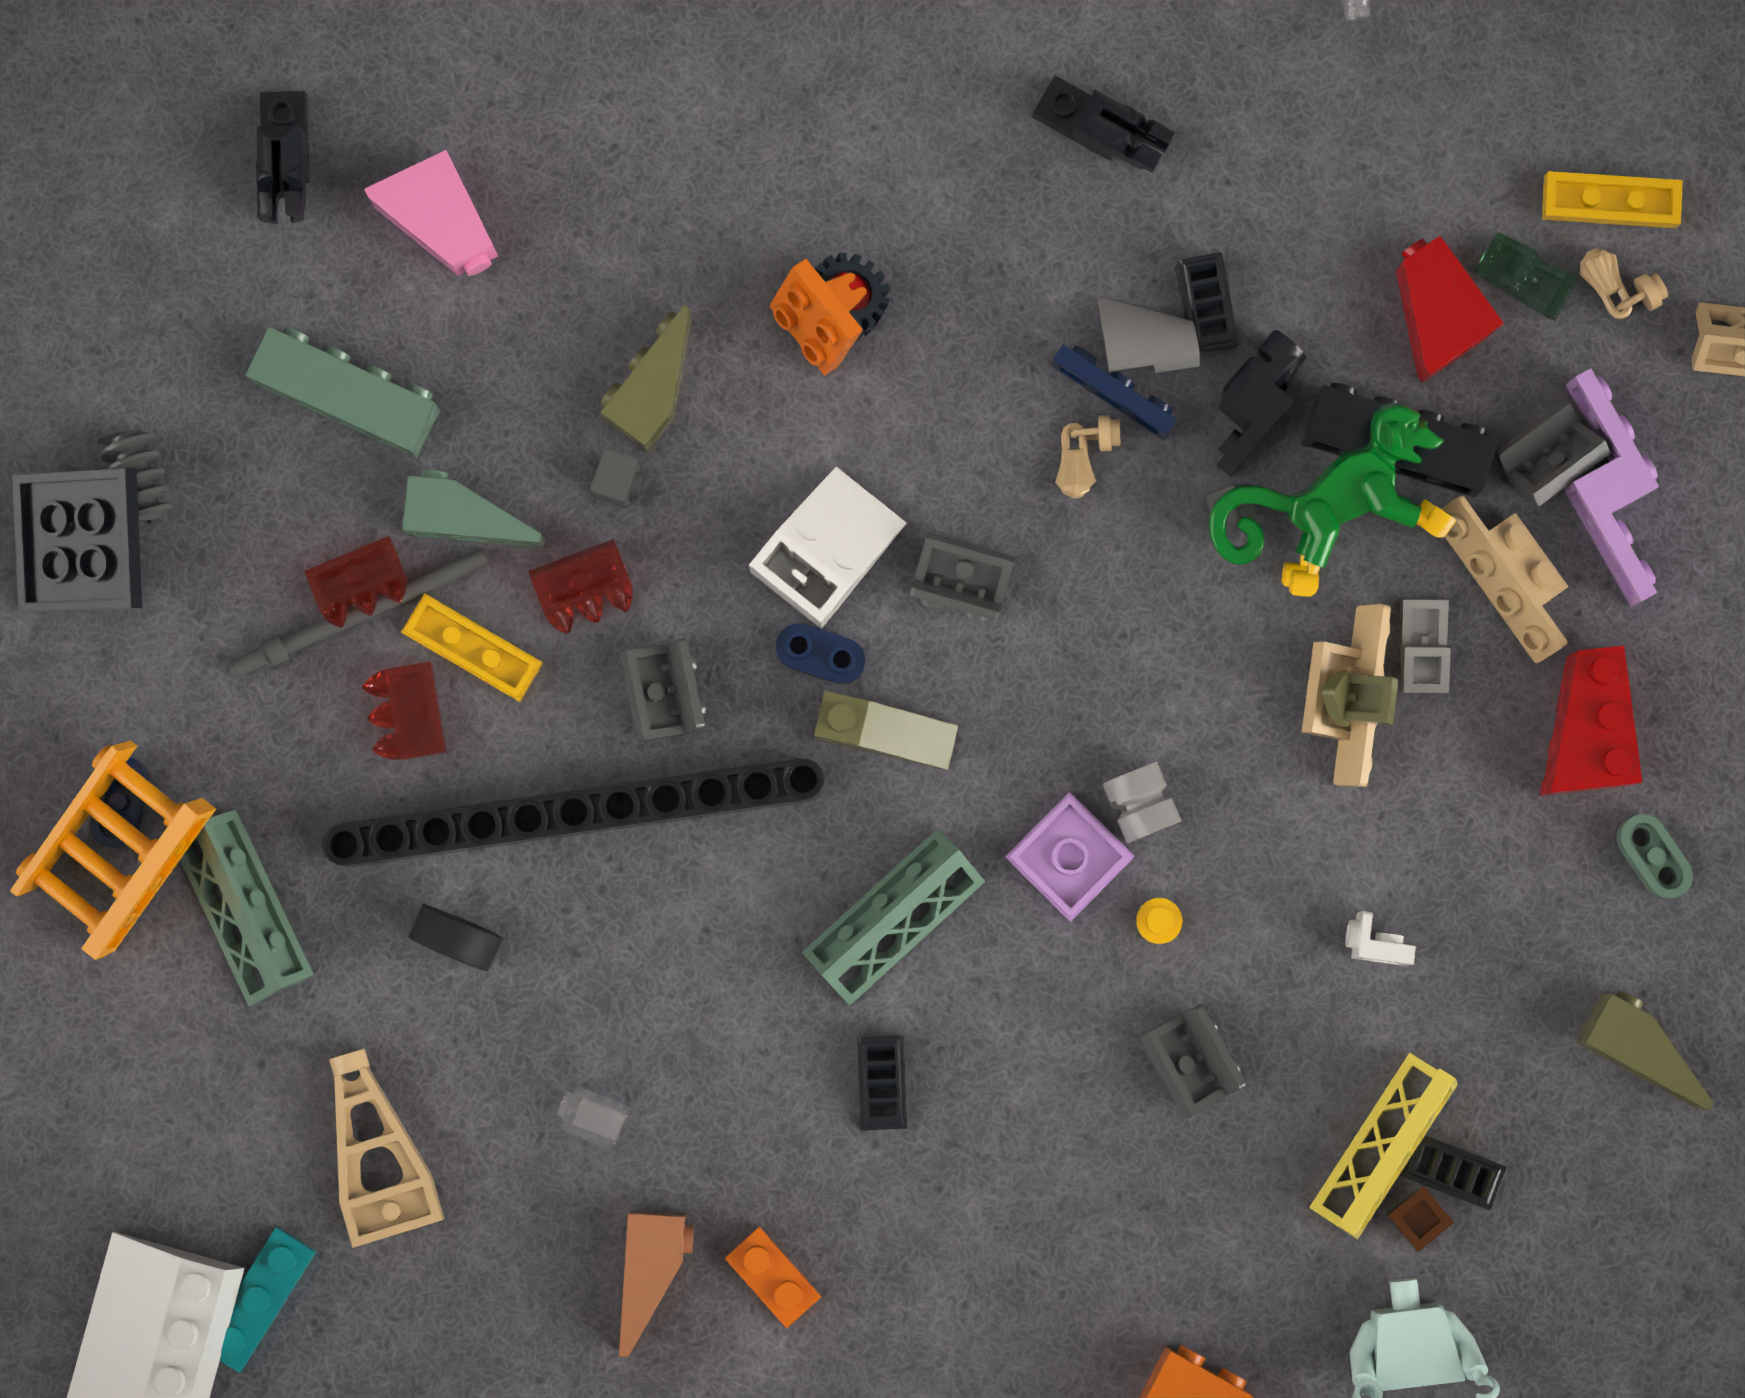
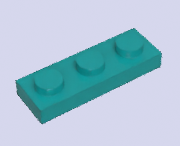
[220,1227,317,1373]

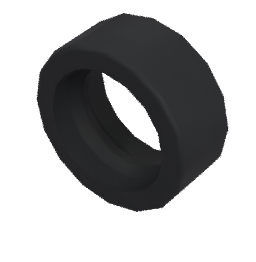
[408,904,502,971]

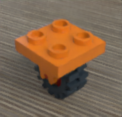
[769,253,890,376]

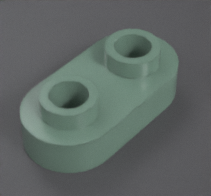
[1616,814,1693,899]

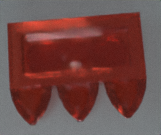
[304,536,408,628]
[528,539,633,634]
[362,662,447,761]

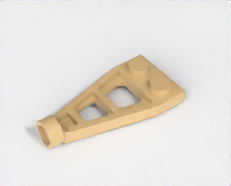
[329,1048,445,1248]

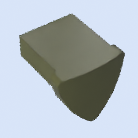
[1322,670,1399,726]

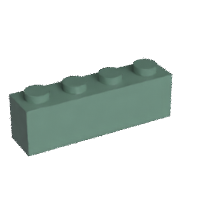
[245,326,440,459]

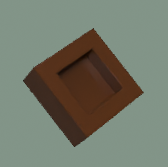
[1386,1185,1454,1252]

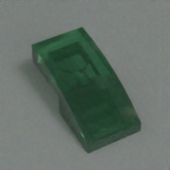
[1475,232,1578,321]

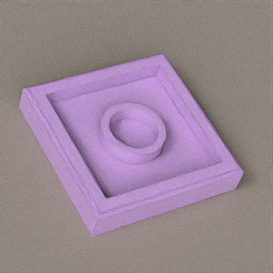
[1005,792,1135,922]

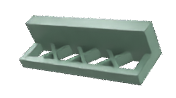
[180,810,314,1007]
[801,829,985,1006]

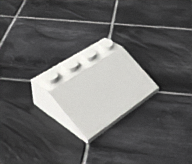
[67,1232,244,1398]

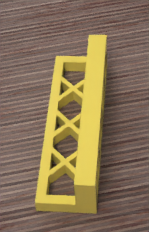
[1309,1052,1458,1240]

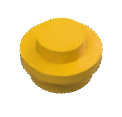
[1136,898,1183,944]

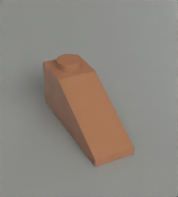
[619,1211,694,1357]

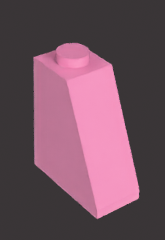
[364,150,498,276]

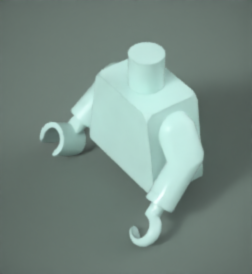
[1350,1278,1500,1398]

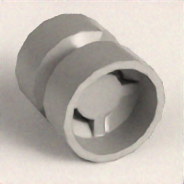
[1102,762,1182,844]

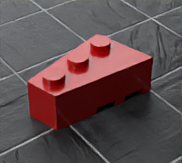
[1539,645,1643,796]

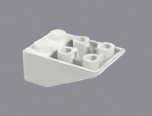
[749,467,907,629]

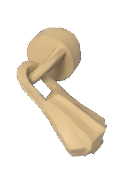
[1580,248,1668,319]
[1055,415,1121,499]

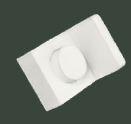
[1345,911,1416,966]

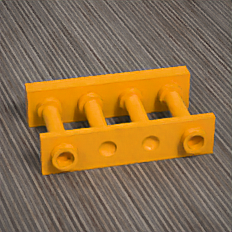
[10,740,216,960]

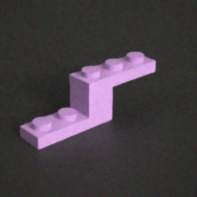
[1564,368,1659,607]

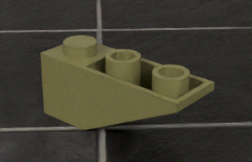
[600,305,691,453]

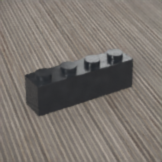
[1302,383,1498,498]

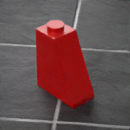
[1396,235,1504,383]

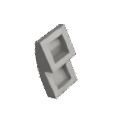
[1400,598,1451,693]

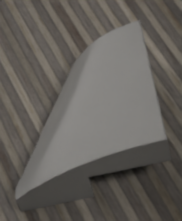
[1097,298,1200,373]

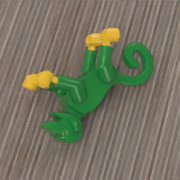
[1208,403,1456,597]

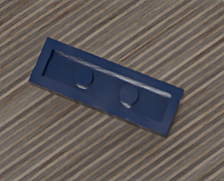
[1051,344,1177,440]

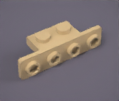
[1441,495,1568,663]
[1302,604,1391,787]

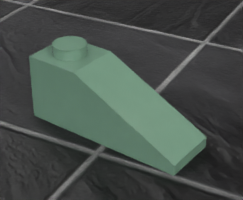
[402,470,545,549]

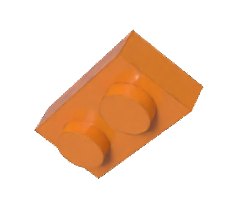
[724,1226,821,1329]

